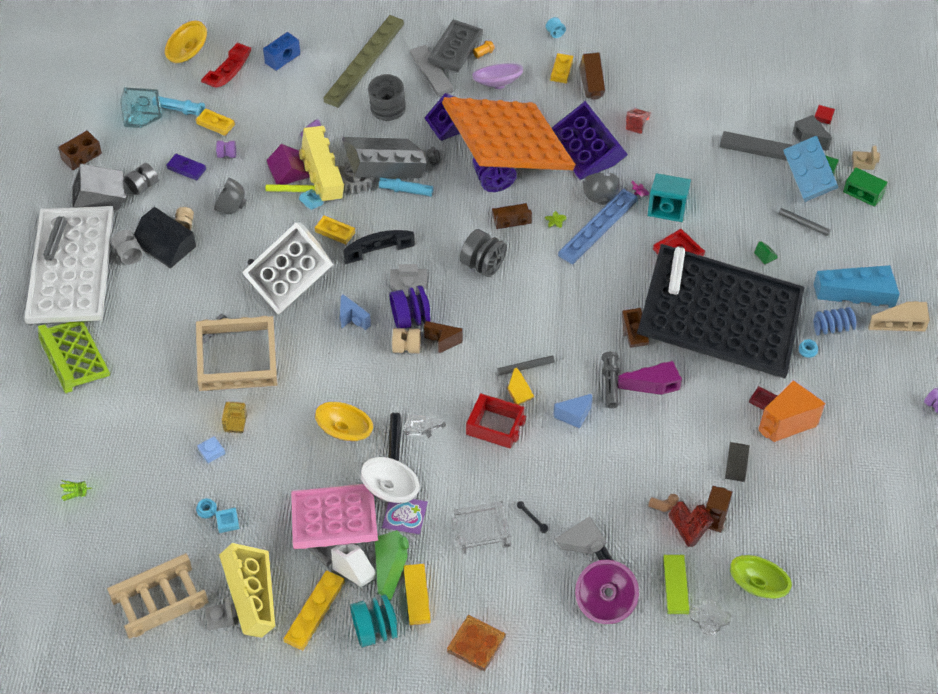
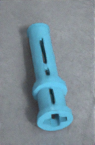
[153,95,205,117]

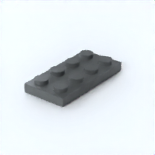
[428,19,483,73]

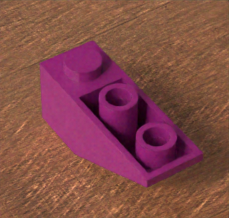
[617,361,682,395]

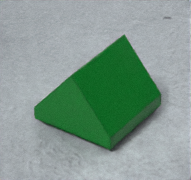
[754,241,778,265]

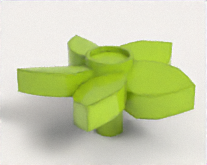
[545,211,567,228]

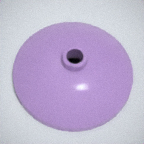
[472,63,523,89]

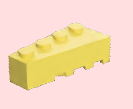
[299,126,344,201]
[219,543,275,638]

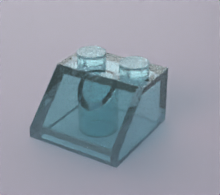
[120,87,162,128]

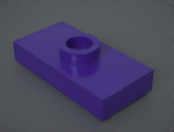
[166,153,206,181]

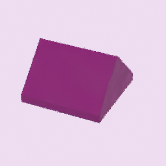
[266,143,310,185]

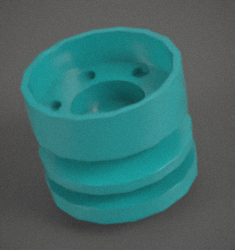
[350,594,398,648]

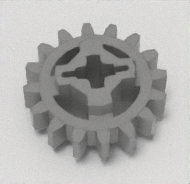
[339,162,375,194]

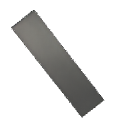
[720,131,792,161]

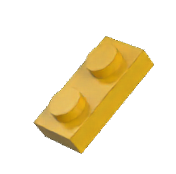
[550,53,574,83]
[196,108,235,136]
[314,215,355,245]

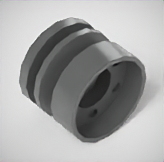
[368,74,406,121]
[460,229,507,277]

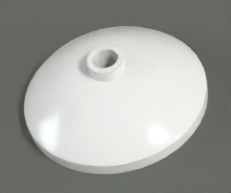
[361,457,420,503]

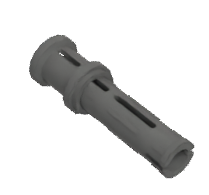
[601,351,619,409]

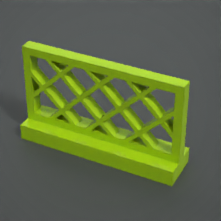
[38,321,110,393]

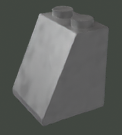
[72,164,126,210]

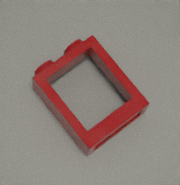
[466,393,527,449]

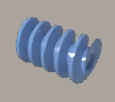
[813,307,856,336]

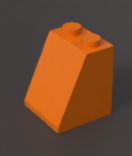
[758,380,826,442]

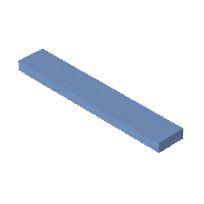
[558,188,638,265]

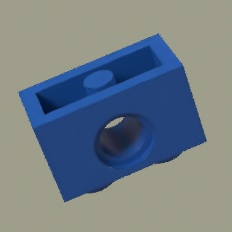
[263,32,300,71]

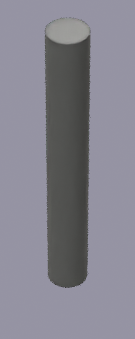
[778,208,831,236]
[497,355,555,376]

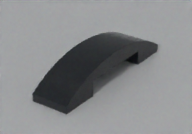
[343,230,415,264]

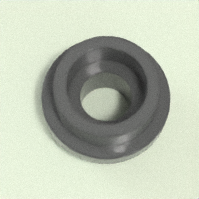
[427,147,440,164]

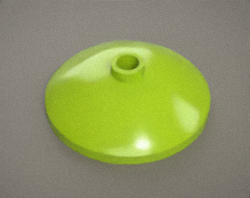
[730,555,792,599]

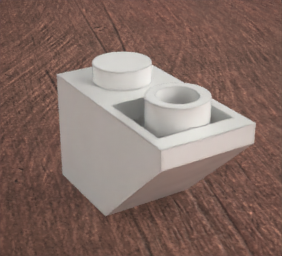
[331,543,377,587]

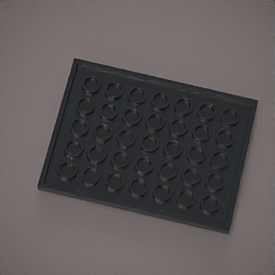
[637,244,805,379]

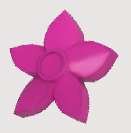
[631,181,650,197]

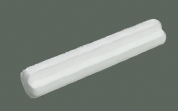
[668,247,685,295]

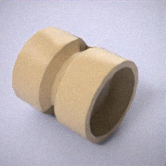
[392,328,421,354]

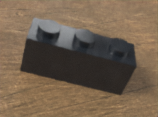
[134,206,196,269]

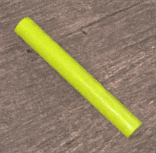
[265,184,315,192]

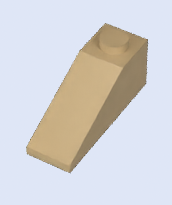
[868,301,930,332]

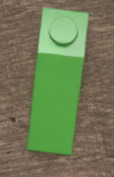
[375,530,409,601]

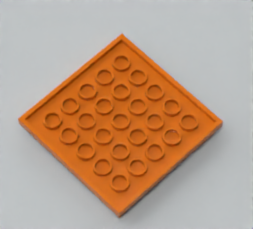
[442,97,575,171]

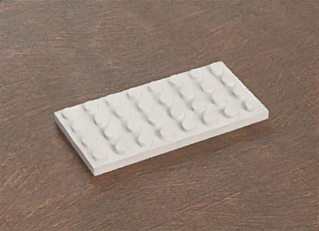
[25,206,114,324]

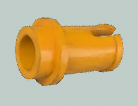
[473,41,495,59]

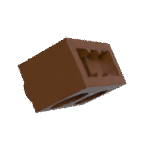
[58,130,102,170]
[701,486,733,533]

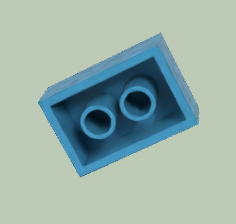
[783,136,839,202]

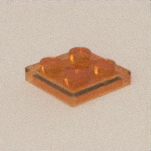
[447,614,506,672]

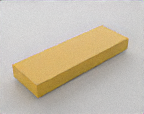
[404,563,431,625]

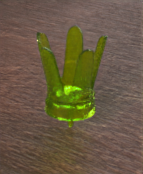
[60,480,92,501]

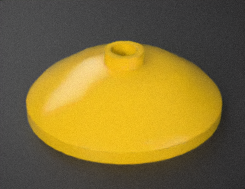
[165,20,207,63]
[315,402,373,441]

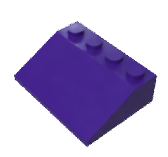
[552,101,628,180]

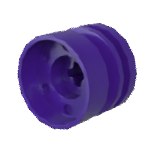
[472,157,517,192]
[389,285,430,329]

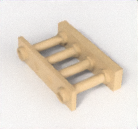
[107,553,209,639]

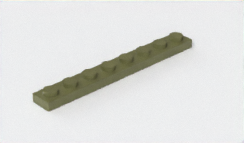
[323,15,404,108]

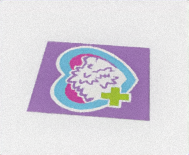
[382,499,428,535]

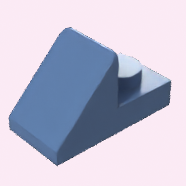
[340,294,371,330]

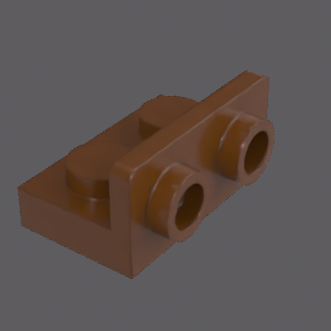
[492,203,532,229]

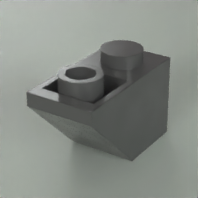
[792,115,832,151]

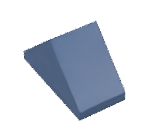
[553,394,592,428]

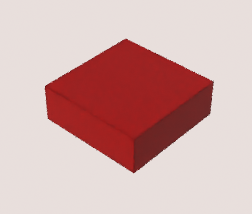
[814,105,835,125]

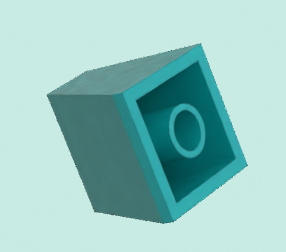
[647,173,691,223]

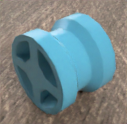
[545,17,566,38]

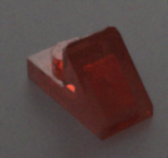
[626,108,651,134]

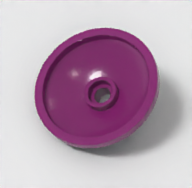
[575,560,639,624]

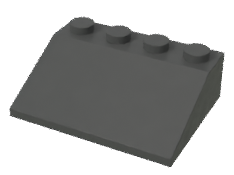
[342,137,427,178]

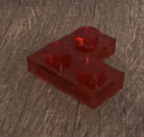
[668,501,714,547]

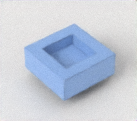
[197,436,225,463]

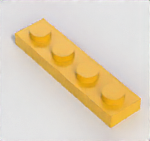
[284,570,345,651]

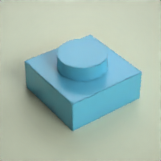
[299,189,324,210]
[215,508,240,533]

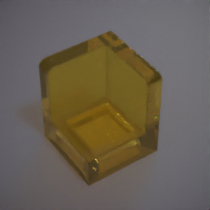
[222,402,247,433]

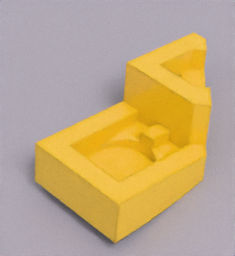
[507,368,534,405]

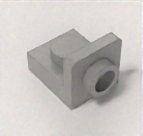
[205,598,237,631]

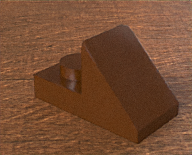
[622,308,649,348]
[424,321,463,353]

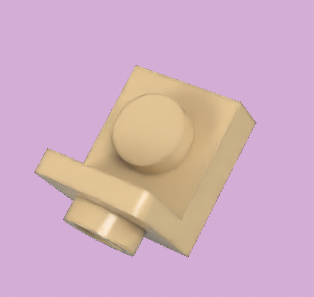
[852,146,880,170]

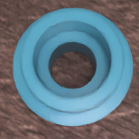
[798,339,818,358]
[196,498,217,519]

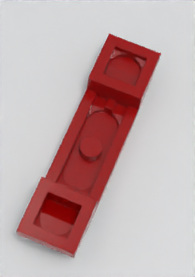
[201,42,251,88]

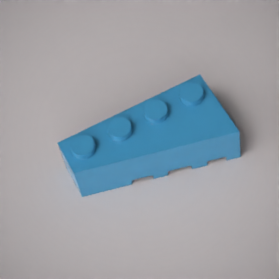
[813,265,900,308]

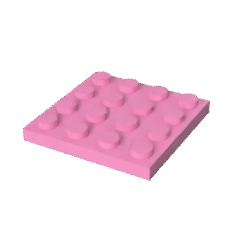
[291,484,378,549]

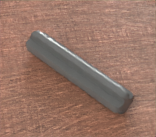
[43,216,67,261]

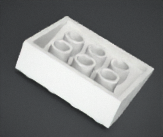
[242,222,334,315]

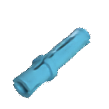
[379,178,433,197]

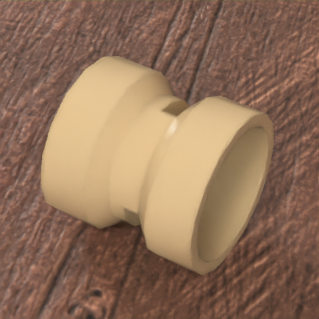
[175,207,194,230]

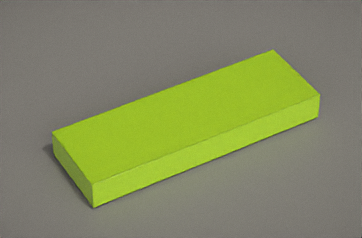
[663,555,689,614]

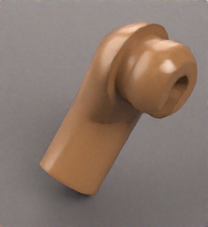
[648,494,679,512]

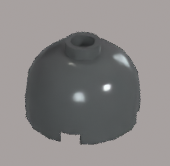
[583,172,619,205]
[214,177,247,214]

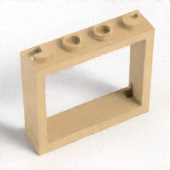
[196,316,277,391]

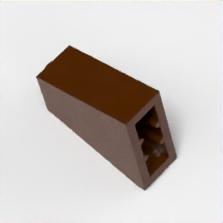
[579,52,605,100]

